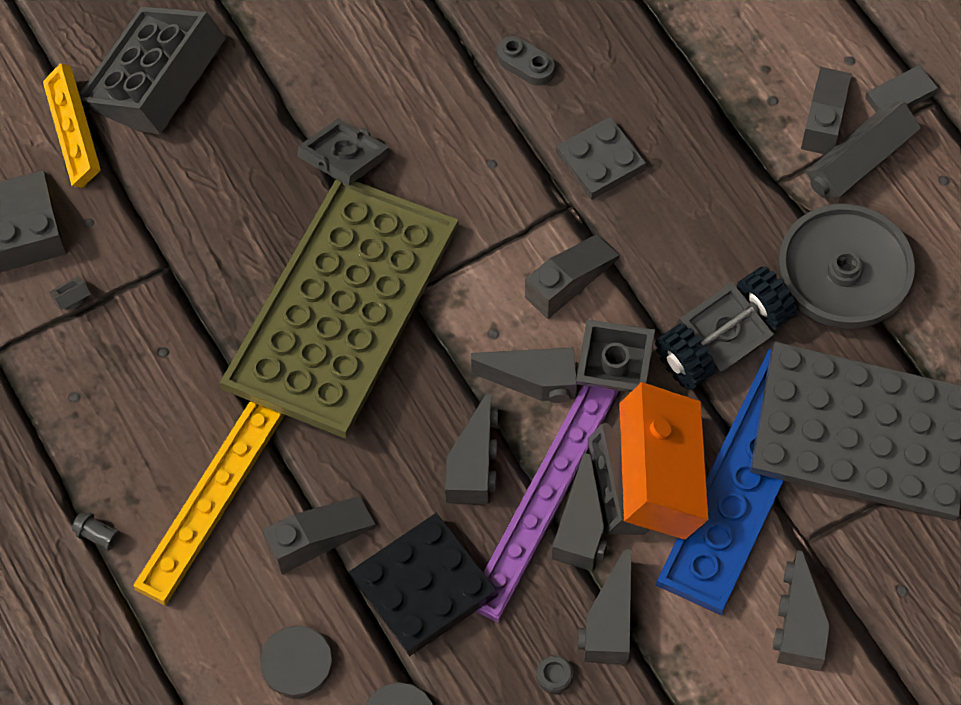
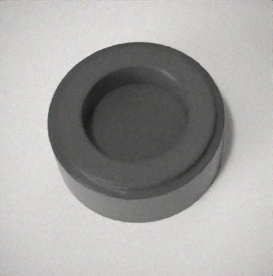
[536,655,573,694]

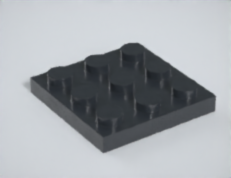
[349,512,498,657]

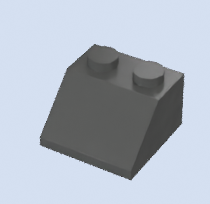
[576,319,655,392]

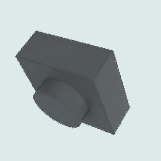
[49,277,91,310]

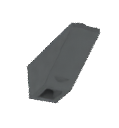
[445,394,498,504]
[772,550,830,671]

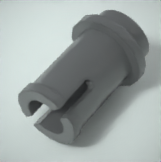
[72,512,120,551]

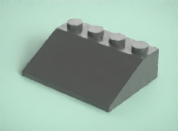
[79,7,226,134]
[0,170,66,273]

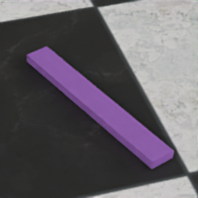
[475,385,620,623]

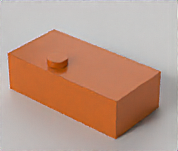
[619,382,708,540]

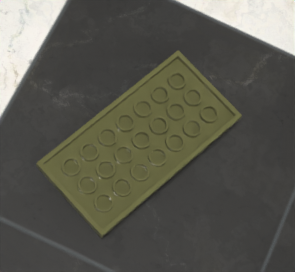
[220,179,458,439]

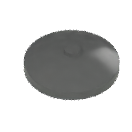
[778,204,915,329]

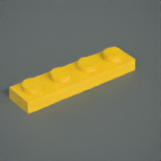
[43,63,101,188]

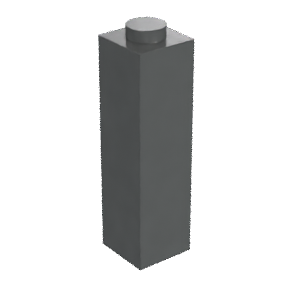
[805,101,921,198]

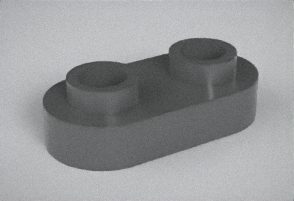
[497,36,554,85]

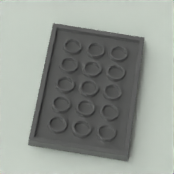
[750,342,961,521]

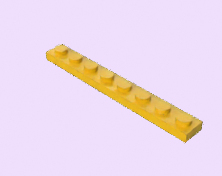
[133,401,285,606]

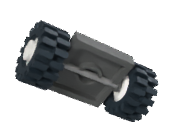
[655,266,797,390]

